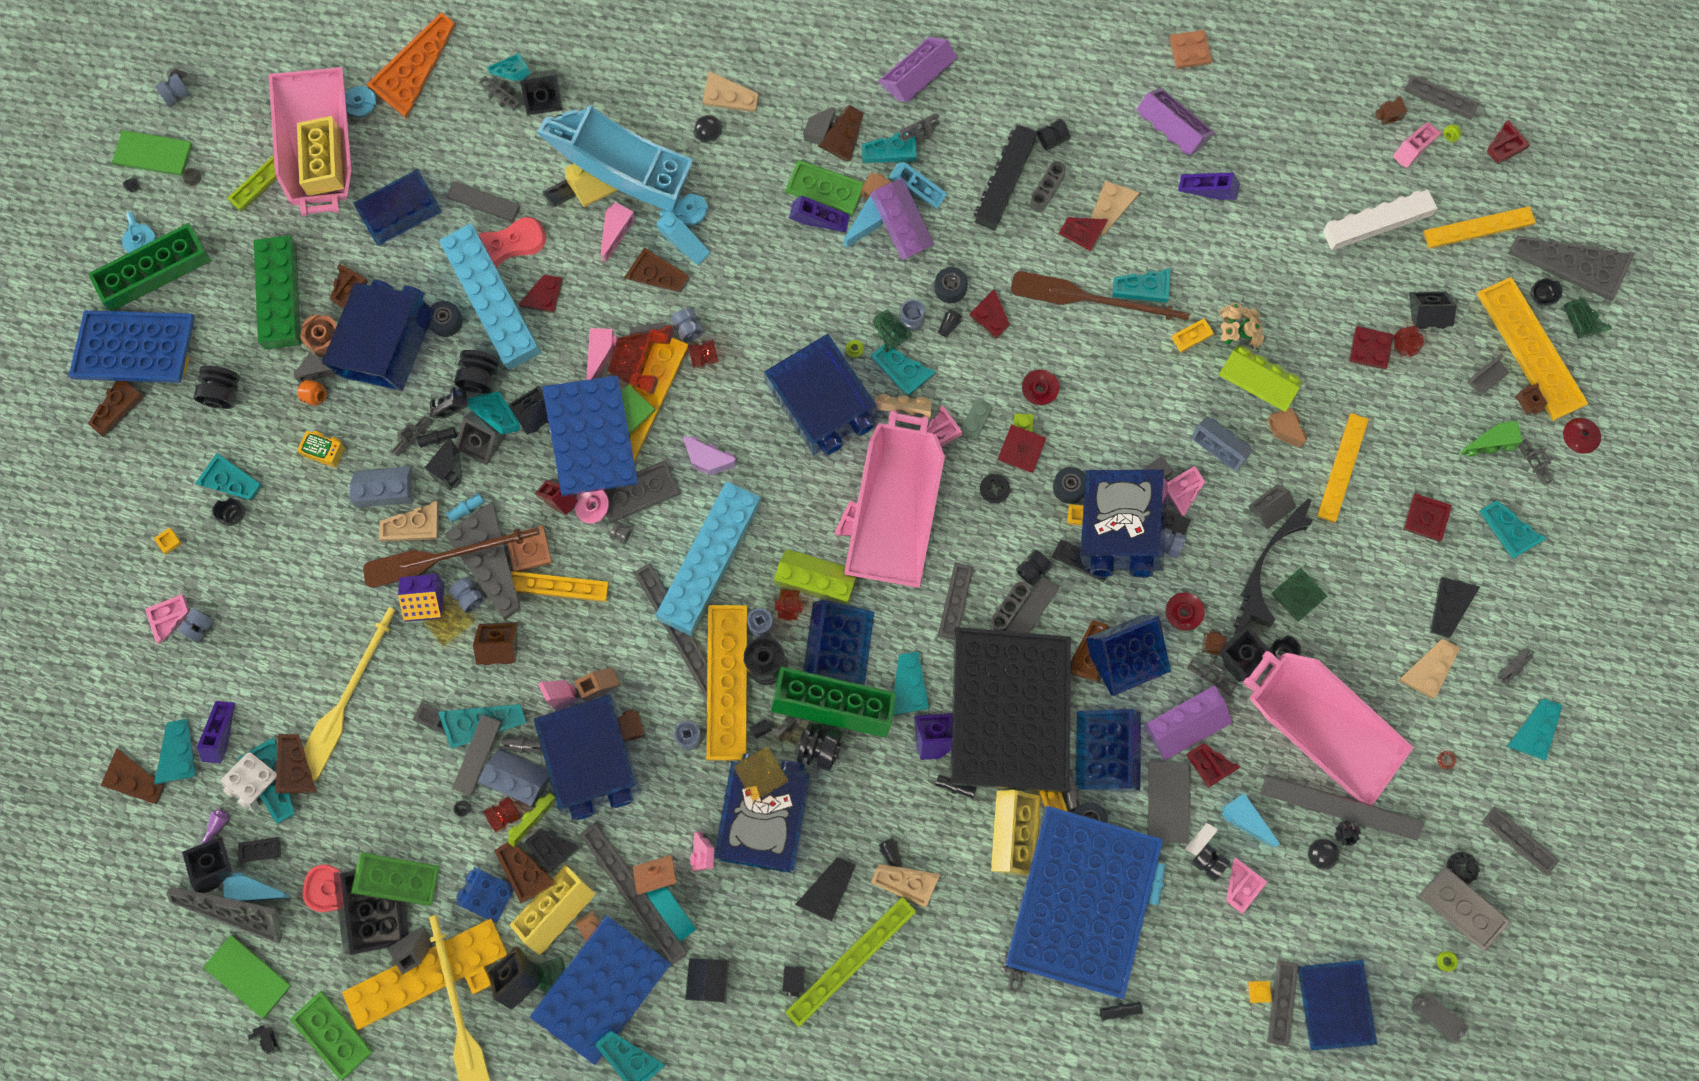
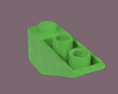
[1460,421,1523,457]

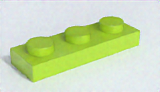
[508,793,555,847]

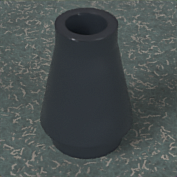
[938,309,962,338]
[879,838,903,867]

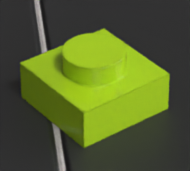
[1014,414,1033,432]

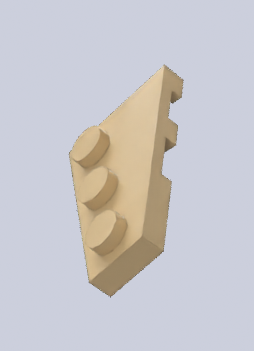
[703,71,759,112]
[1091,181,1140,236]
[874,394,932,419]
[379,501,439,542]
[1398,639,1460,699]
[871,864,940,908]

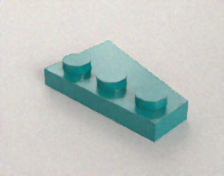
[487,53,531,81]
[862,130,917,163]
[1112,268,1171,303]
[871,344,936,397]
[467,391,520,435]
[195,453,263,500]
[1479,500,1547,559]
[893,651,929,716]
[1506,698,1563,761]
[154,719,196,785]
[595,1030,666,1081]

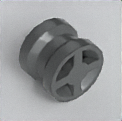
[610,521,632,544]

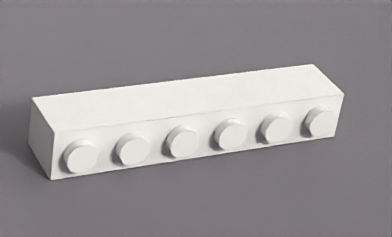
[1323,190,1437,250]

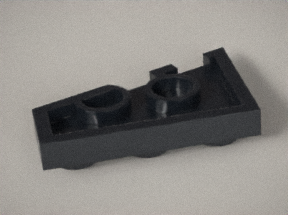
[1430,577,1480,638]
[795,857,856,922]

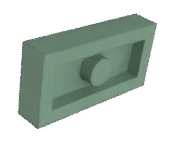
[961,399,993,441]

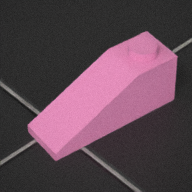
[1393,122,1441,168]
[601,202,635,262]
[586,328,618,380]
[538,680,578,711]

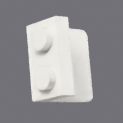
[220,753,276,812]

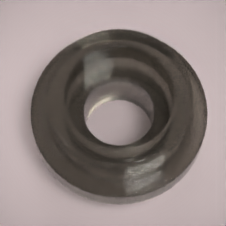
[183,168,202,186]

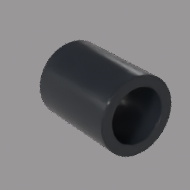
[750,719,772,739]

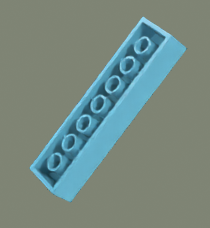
[439,223,542,370]
[656,481,761,636]

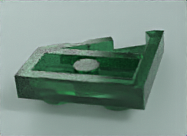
[1563,299,1612,339]
[873,309,912,353]
[534,957,565,996]

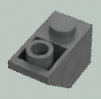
[803,107,838,145]
[388,926,434,975]

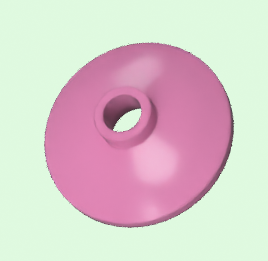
[574,490,609,524]

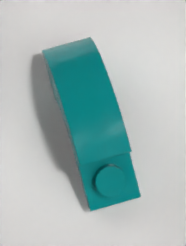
[646,886,697,942]

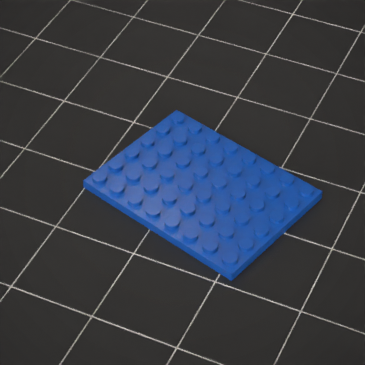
[1005,806,1163,999]

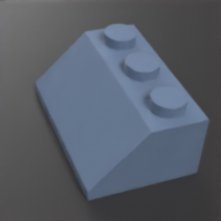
[1191,416,1253,472]
[350,466,413,508]
[478,749,553,808]

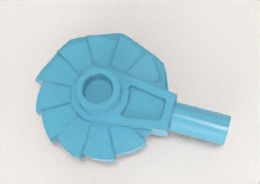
[345,86,376,118]
[659,194,709,226]
[122,212,156,253]

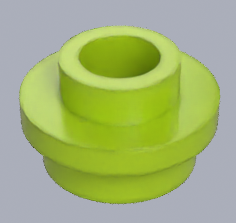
[1443,124,1462,143]
[845,340,864,358]
[1436,951,1458,972]

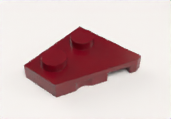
[1487,120,1530,164]
[1058,217,1109,252]
[519,274,563,313]
[969,289,1010,339]
[1186,743,1240,788]

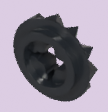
[980,474,1010,504]
[1446,852,1480,884]

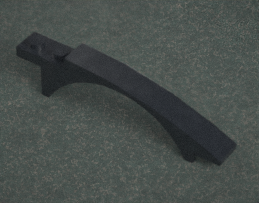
[1233,499,1312,634]

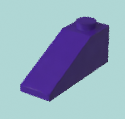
[1178,172,1240,200]
[789,196,850,232]
[197,701,235,763]

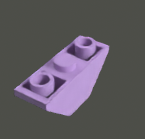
[683,436,737,475]

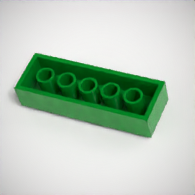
[88,223,211,311]
[253,235,301,350]
[771,667,896,738]

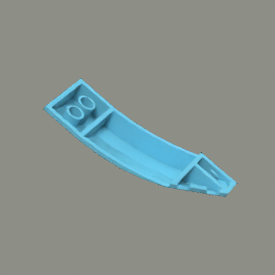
[537,105,693,212]

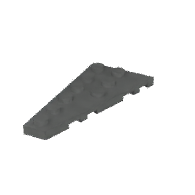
[1508,235,1635,301]
[445,502,521,620]
[166,886,282,944]

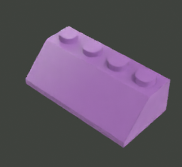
[878,37,957,102]
[1136,88,1215,155]
[870,178,935,260]
[1144,685,1232,761]

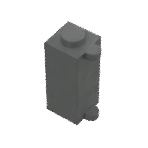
[1411,993,1469,1043]

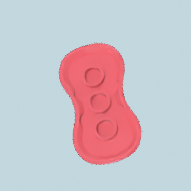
[478,217,546,267]
[303,865,340,912]

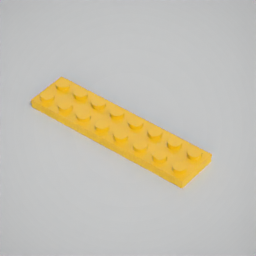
[1477,277,1588,421]
[629,331,689,463]
[706,605,747,761]
[342,918,507,1030]

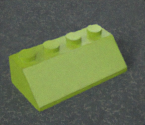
[1219,345,1303,412]
[774,549,857,606]

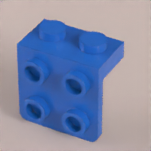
[456,867,514,922]

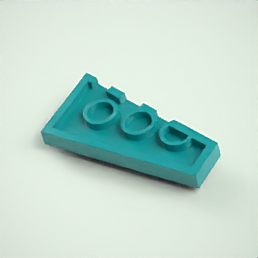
[438,704,527,749]
[238,738,295,825]

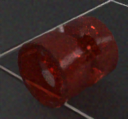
[688,339,719,369]
[484,796,521,833]

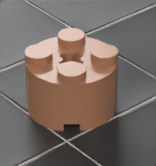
[300,315,344,358]

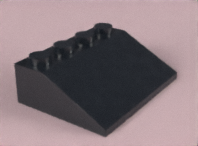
[333,869,409,955]

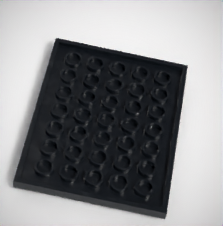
[950,627,1071,793]

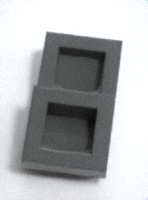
[412,702,446,735]

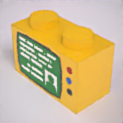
[297,431,345,468]

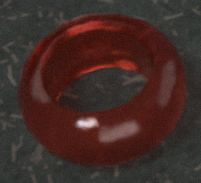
[1437,751,1456,769]

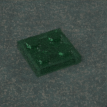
[1271,568,1328,622]

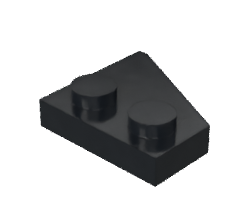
[525,829,581,873]

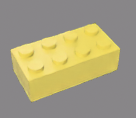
[297,116,344,196]

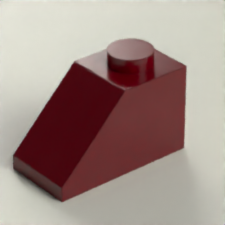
[534,480,578,515]

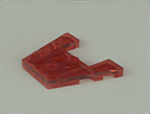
[607,326,674,395]

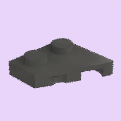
[772,716,804,742]

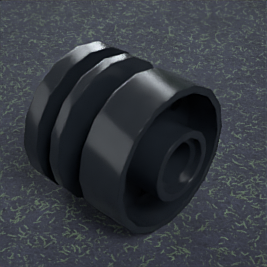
[454,350,499,394]
[193,365,240,409]
[743,637,788,685]
[797,722,842,772]

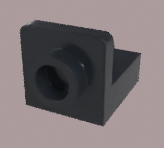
[247,1025,280,1054]

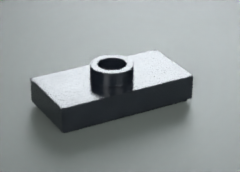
[543,180,576,207]
[1148,504,1191,535]
[238,837,281,863]

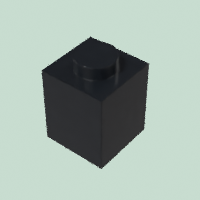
[782,966,805,997]

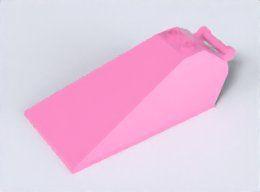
[269,67,352,217]
[844,410,945,588]
[1243,651,1414,805]

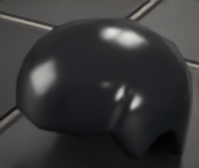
[694,115,722,143]
[1531,278,1563,307]
[212,497,245,526]
[1270,635,1301,659]
[1308,839,1340,869]

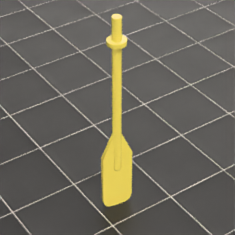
[303,607,396,782]
[429,915,490,1081]

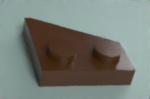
[330,264,368,311]

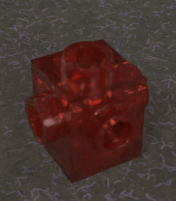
[1393,325,1424,357]
[775,589,803,621]

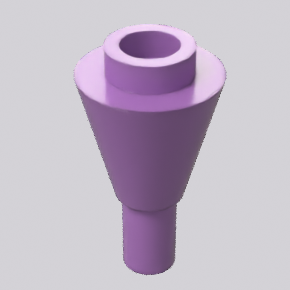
[202,809,230,843]

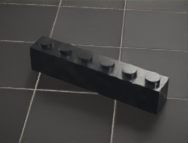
[973,124,1037,231]

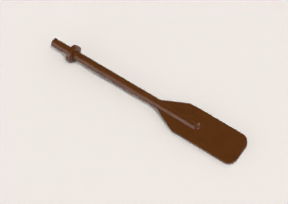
[1011,271,1190,320]
[363,527,540,588]

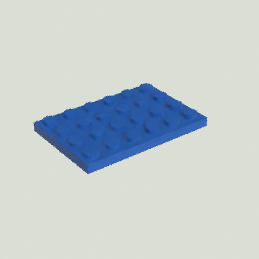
[69,310,195,383]
[542,376,638,496]
[529,915,671,1065]

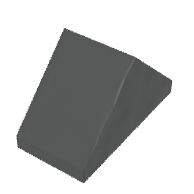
[294,353,336,383]

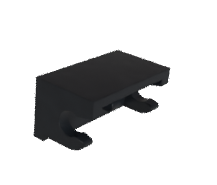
[429,386,468,419]

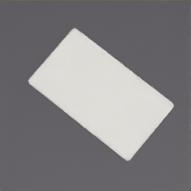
[1185,823,1218,856]

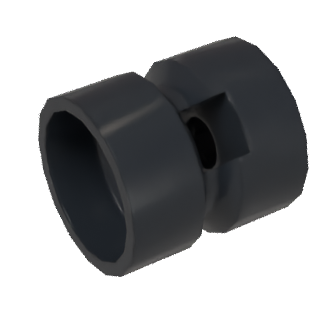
[1037,118,1070,151]
[1016,550,1052,586]
[1192,843,1230,882]

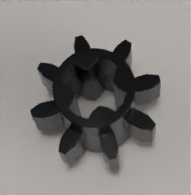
[1335,821,1361,846]

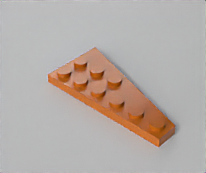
[367,12,455,119]

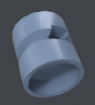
[155,73,190,107]
[900,299,925,331]
[671,308,704,343]
[1152,526,1187,559]
[449,577,485,613]
[177,607,214,643]
[747,608,774,638]
[674,721,702,750]

